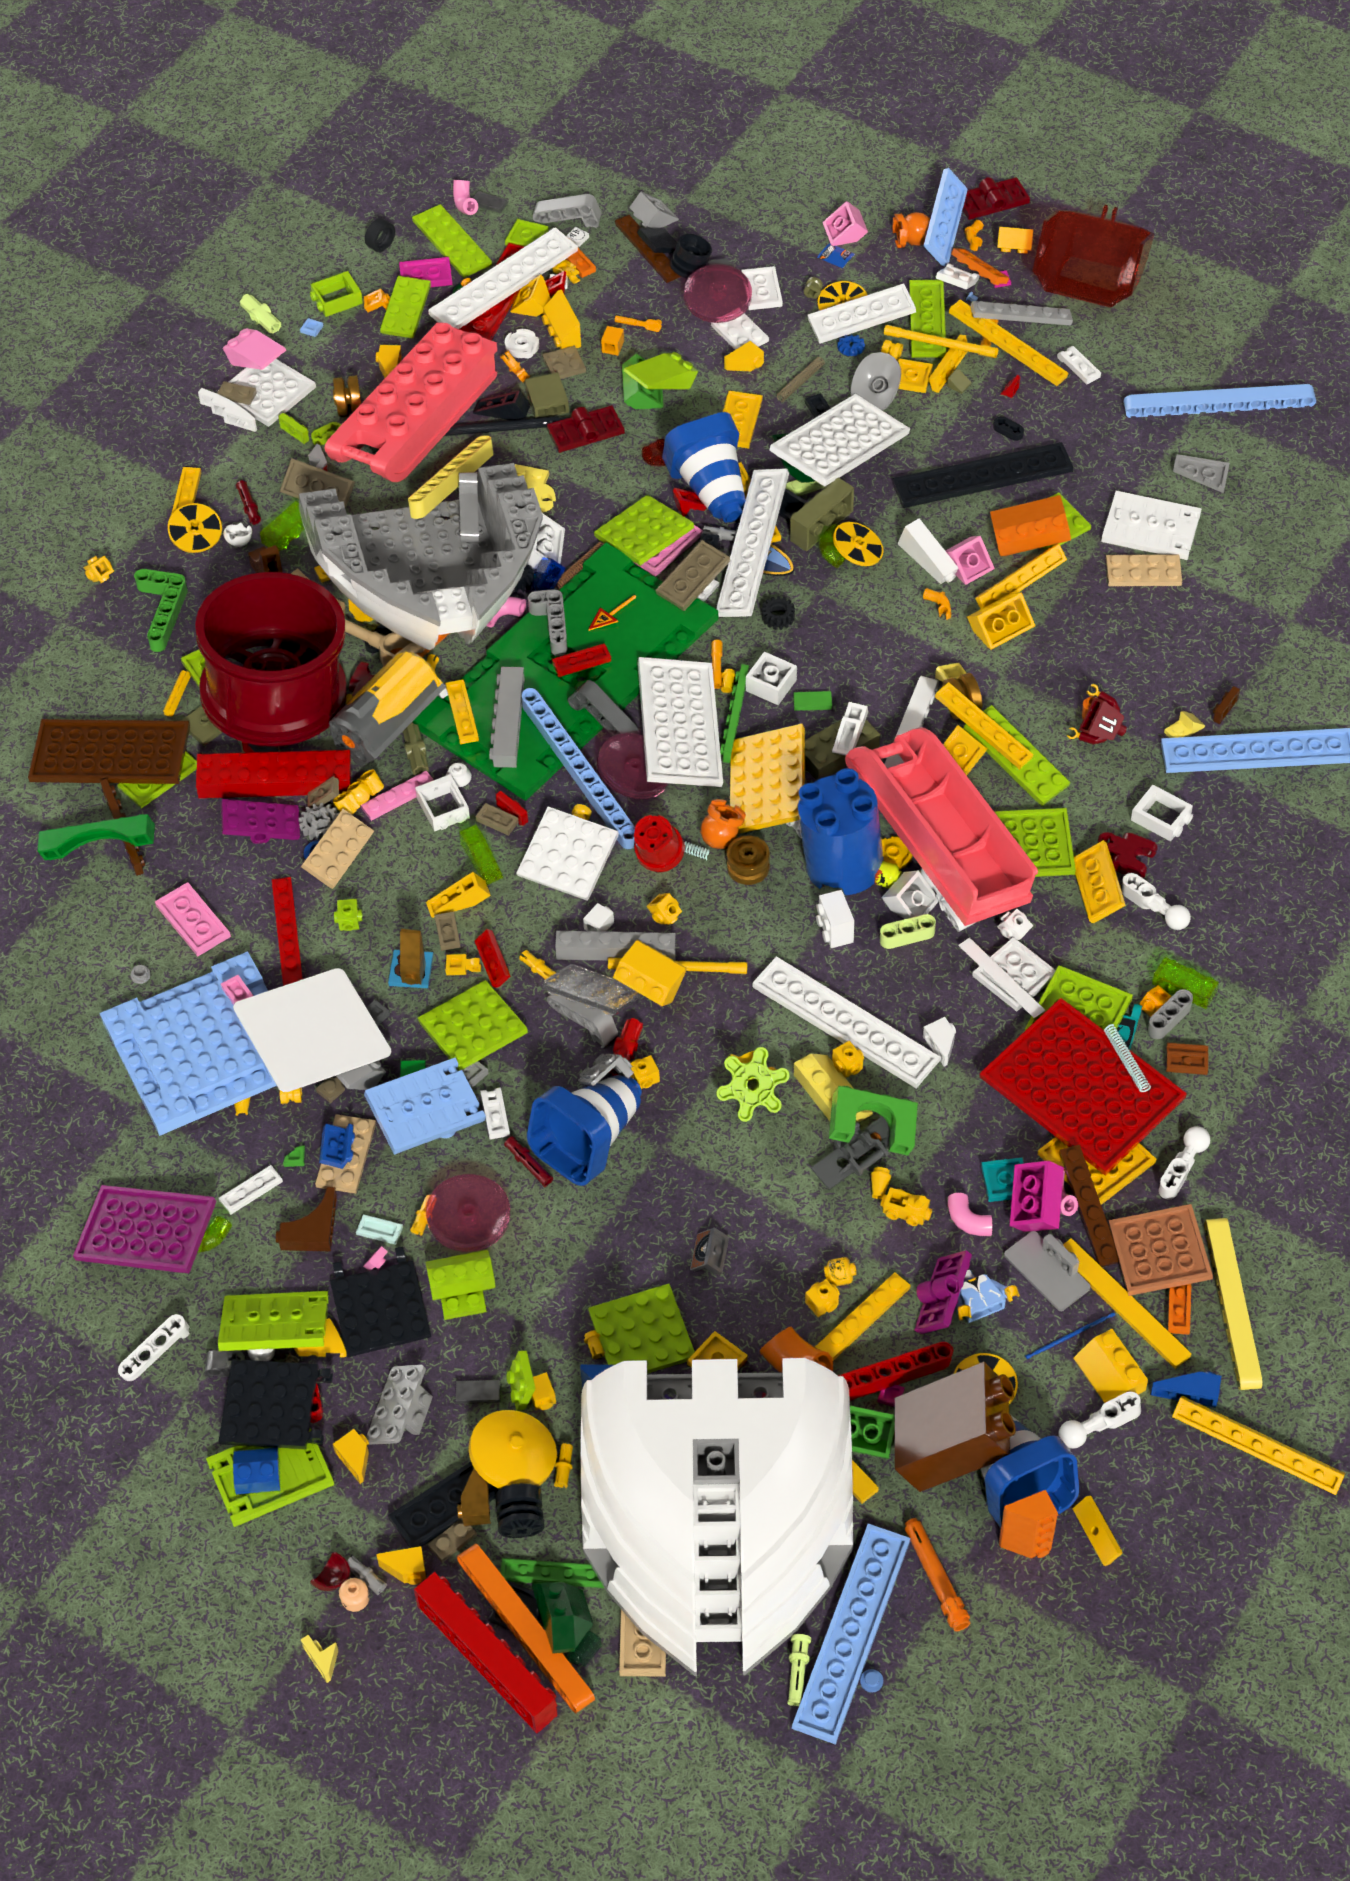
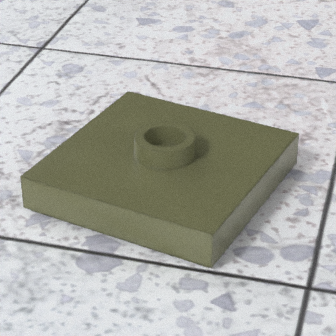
[181,706,223,746]

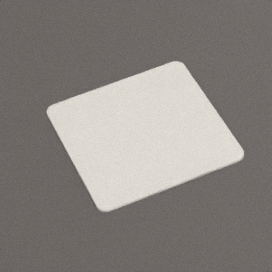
[233,968,391,1092]

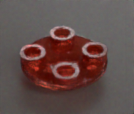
[642,438,666,466]

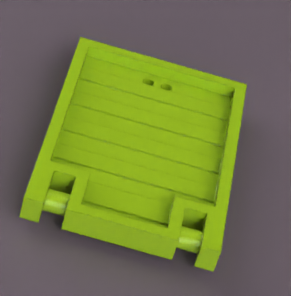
[218,1291,329,1351]
[206,1428,334,1527]

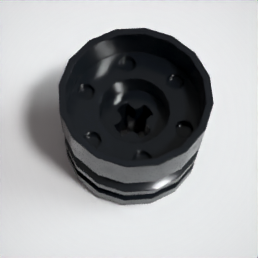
[670,234,712,279]
[495,1483,545,1538]

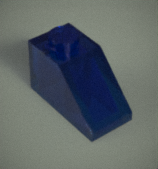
[532,557,566,591]

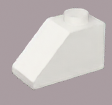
[923,1017,956,1066]

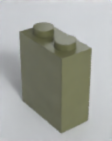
[525,373,569,418]

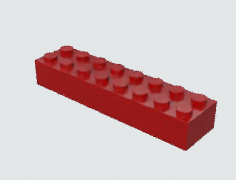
[196,750,352,798]
[414,1572,558,1734]

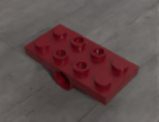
[963,177,1030,220]
[547,405,625,453]

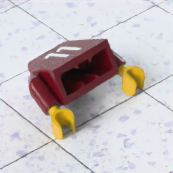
[1067,684,1127,745]

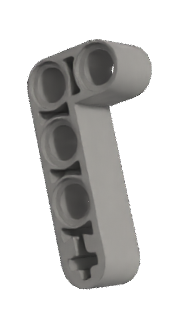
[533,194,602,228]
[459,472,479,543]
[528,590,567,656]
[547,985,618,1048]

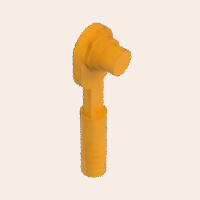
[615,315,662,332]

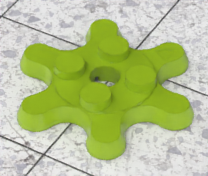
[716,1047,790,1122]

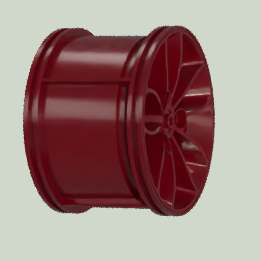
[195,572,347,746]

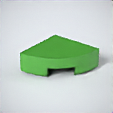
[283,1145,305,1167]

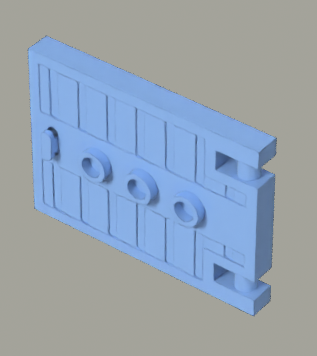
[364,1058,486,1155]

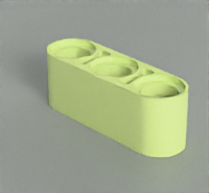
[880,914,936,949]

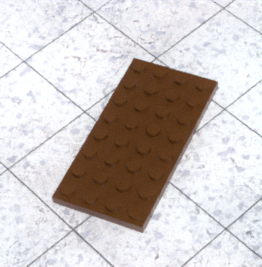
[28,719,190,784]

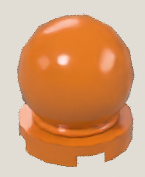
[892,212,930,248]
[700,799,746,849]

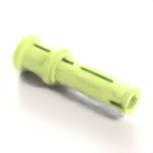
[788,1634,811,1706]

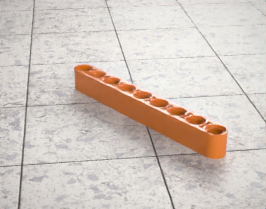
[457,1543,595,1713]

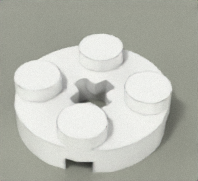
[505,329,539,358]

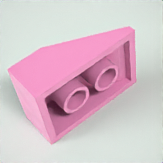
[223,328,286,370]

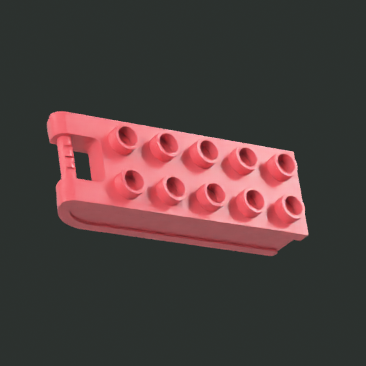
[325,322,497,482]
[845,727,1038,926]

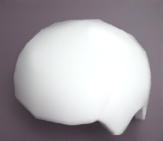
[223,523,253,547]

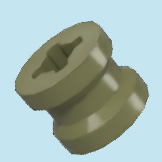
[804,277,823,299]

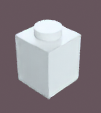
[583,903,614,932]

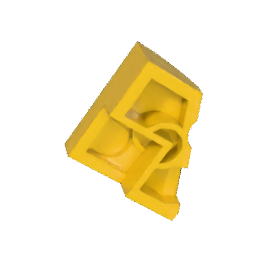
[294,1318,347,1357]

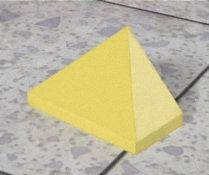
[935,663,966,682]

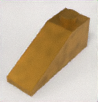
[400,929,426,985]
[457,1468,491,1526]

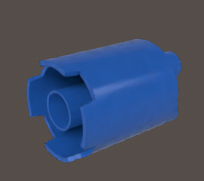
[798,768,884,895]

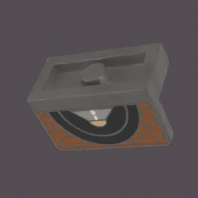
[690,1227,729,1275]

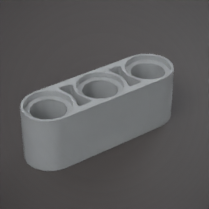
[1148,989,1193,1039]

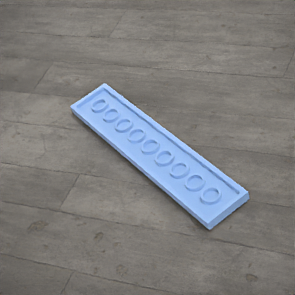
[1161,728,1350,773]
[792,1524,911,1745]

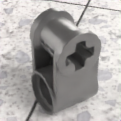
[205,1350,245,1378]

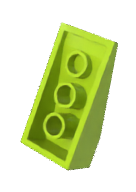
[624,352,698,389]

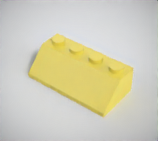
[794,1054,873,1123]

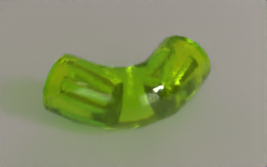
[819,524,846,568]
[197,1216,232,1253]

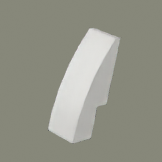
[832,702,868,756]

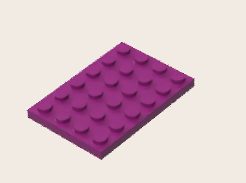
[73,1185,217,1274]

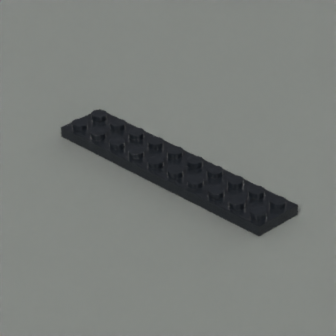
[893,442,1074,508]

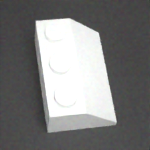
[527,513,565,570]

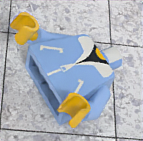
[954,1270,1020,1323]

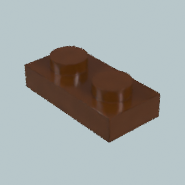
[1212,686,1240,724]

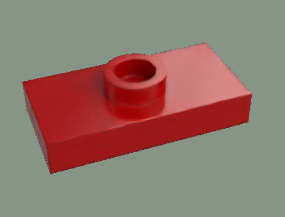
[496,790,528,826]

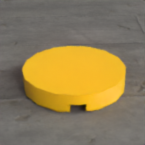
[882,836,913,870]

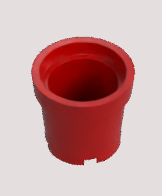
[634,815,685,872]

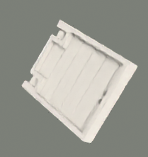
[1101,491,1202,560]

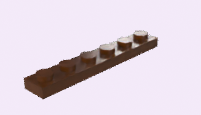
[615,215,681,283]
[100,779,145,876]
[1059,1144,1119,1267]

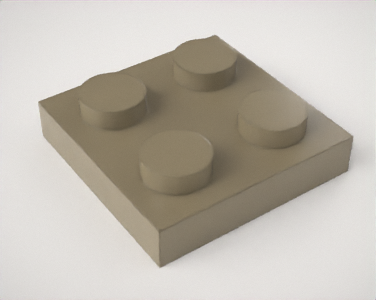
[542,345,586,379]

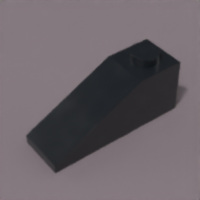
[473,390,531,420]

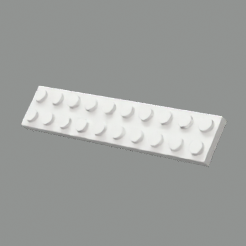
[429,227,578,329]
[716,469,789,617]
[753,956,940,1089]

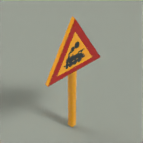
[588,595,636,631]

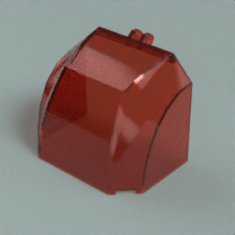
[1032,205,1154,308]

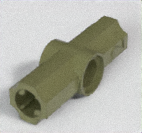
[403,722,429,775]

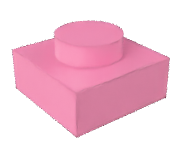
[364,1246,388,1271]

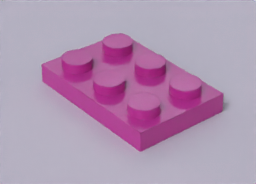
[399,257,452,287]

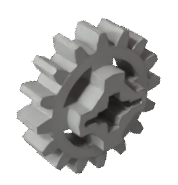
[299,803,339,840]

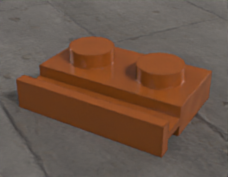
[1166,1043,1208,1075]

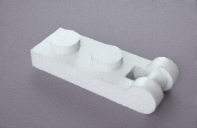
[1057,346,1101,384]
[480,1087,510,1139]

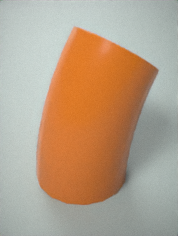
[759,1326,833,1373]

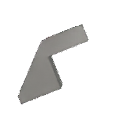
[308,444,328,471]

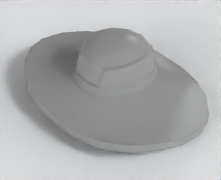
[851,352,901,411]

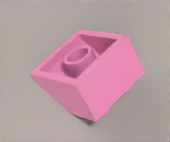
[822,201,868,246]
[945,536,995,585]

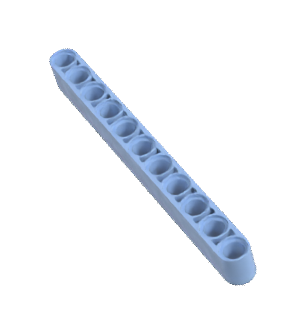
[1124,384,1316,418]
[522,688,635,849]

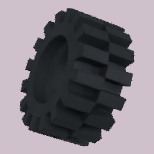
[762,596,795,630]

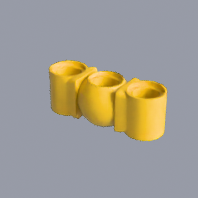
[333,769,384,815]

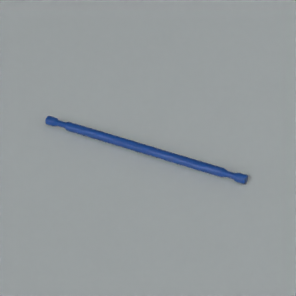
[1025,1312,1115,1359]

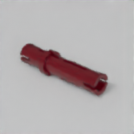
[236,480,261,525]
[504,1136,554,1187]

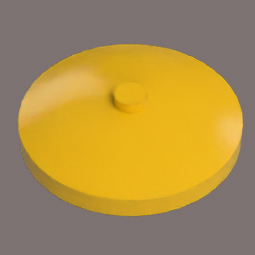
[469,1410,557,1489]

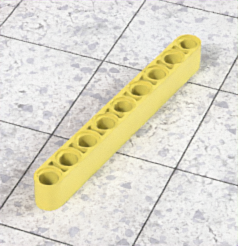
[408,436,493,519]
[1204,1218,1262,1390]

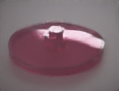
[684,264,752,323]
[597,733,669,799]
[426,1174,510,1252]

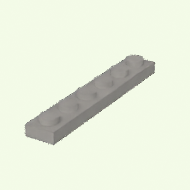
[970,301,1073,326]

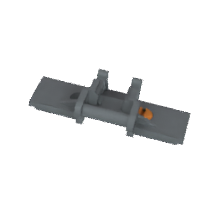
[811,1116,890,1190]

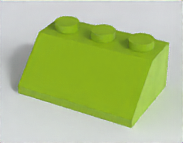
[425,1249,496,1300]

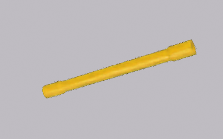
[884,325,998,358]
[608,957,747,974]

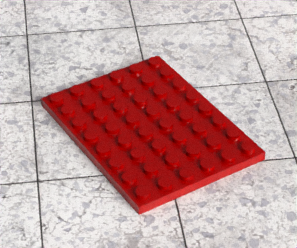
[980,998,1187,1176]

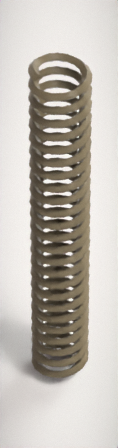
[777,357,825,402]

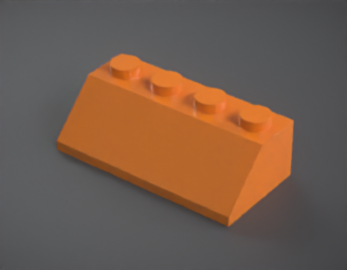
[999,1490,1058,1558]

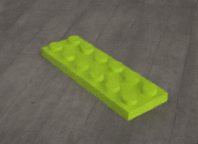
[412,204,492,278]
[909,280,946,358]
[963,705,1070,806]

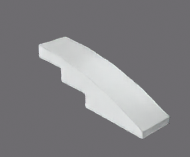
[198,388,257,432]

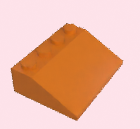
[990,495,1071,556]

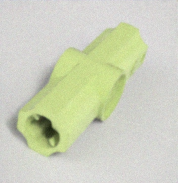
[240,294,281,334]

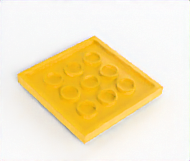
[1037,1137,1156,1205]

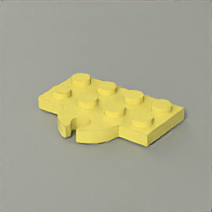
[515,464,556,513]

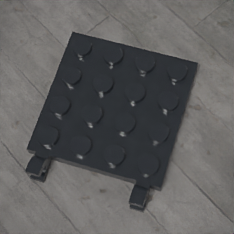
[330,1246,431,1358]
[219,1359,333,1449]

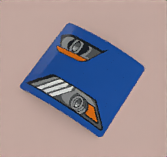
[817,243,855,268]

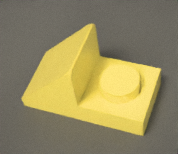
[1164,711,1205,738]
[301,1635,338,1683]

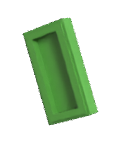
[794,691,832,711]

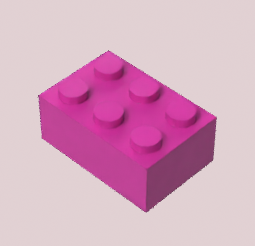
[1010,1161,1064,1232]

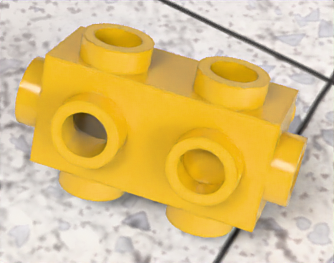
[880,1187,932,1226]

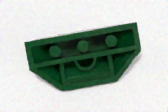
[532,1582,593,1653]

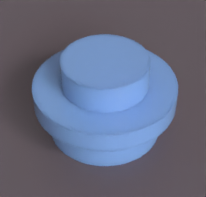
[860,1669,883,1692]

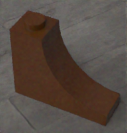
[248,545,283,573]
[276,1187,337,1251]

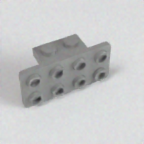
[578,1054,634,1086]
[1004,1231,1091,1311]
[366,1365,433,1445]

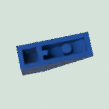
[1151,1372,1222,1408]

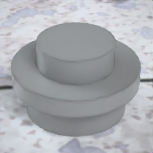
[130,965,151,984]

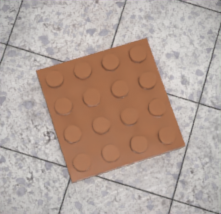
[1108,1204,1213,1296]

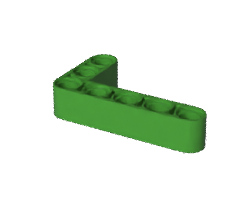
[134,569,188,652]

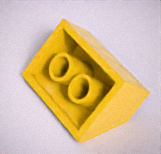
[542,290,581,349]
[967,592,1035,650]
[613,940,688,1006]
[1073,1329,1148,1403]

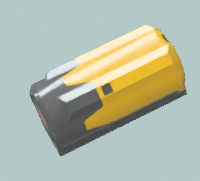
[329,651,446,766]

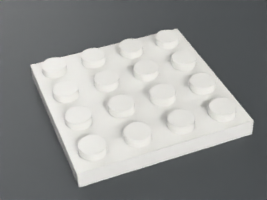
[217,359,316,427]
[516,807,619,901]

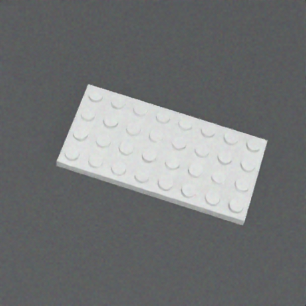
[769,394,910,486]
[638,657,723,787]

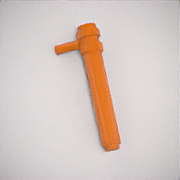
[905,1518,970,1631]

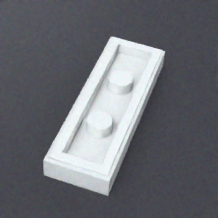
[219,1165,283,1215]

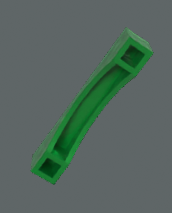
[37,814,155,860]

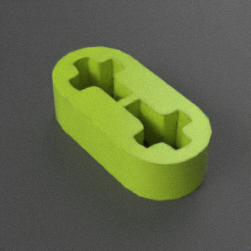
[311,422,341,446]

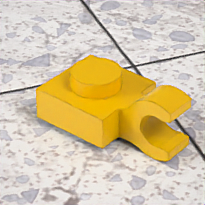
[552,260,580,284]
[445,954,481,975]

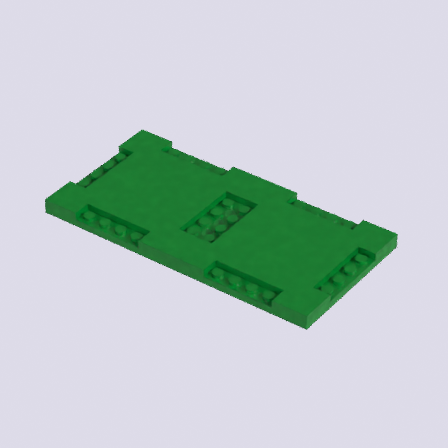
[412,542,719,801]

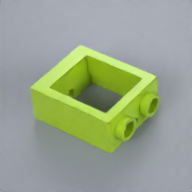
[310,271,363,317]

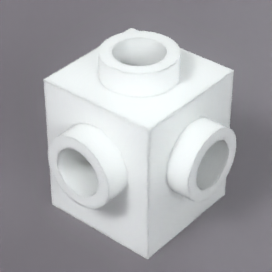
[997,909,1033,940]

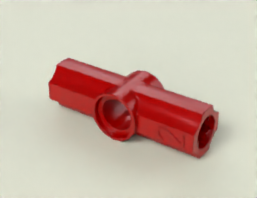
[608,1018,643,1076]

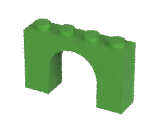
[829,1086,918,1155]

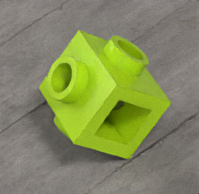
[334,899,363,931]

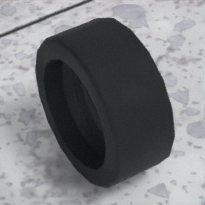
[365,218,395,253]

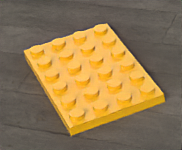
[730,724,805,834]

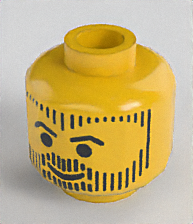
[824,1257,857,1286]

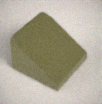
[947,369,972,394]

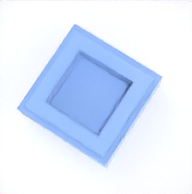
[300,318,323,337]

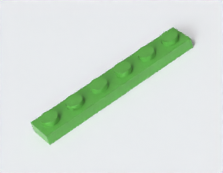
[720,664,749,763]

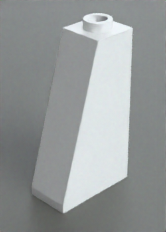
[898,519,958,584]

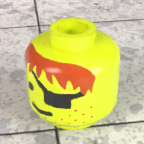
[875,861,902,889]

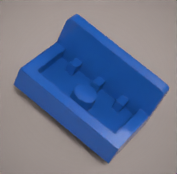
[319,1124,355,1169]

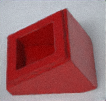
[1001,375,1020,398]

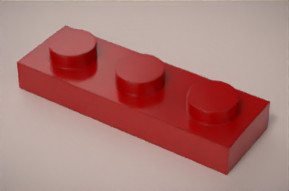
[552,643,611,677]
[475,929,511,988]

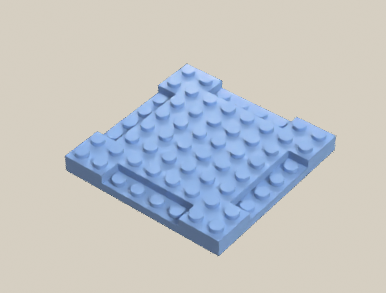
[100,951,277,1136]

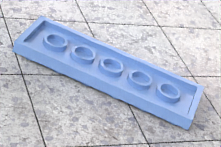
[924,168,968,266]

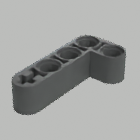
[568,680,639,746]

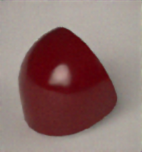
[310,1552,350,1591]

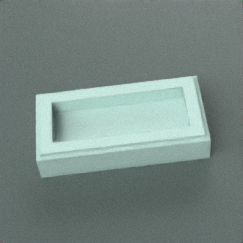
[356,1214,403,1245]

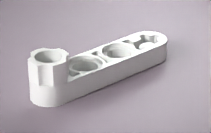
[118,1314,190,1381]

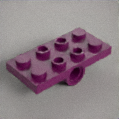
[221,799,300,844]
[914,1250,972,1334]

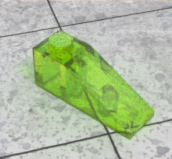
[459,824,503,885]

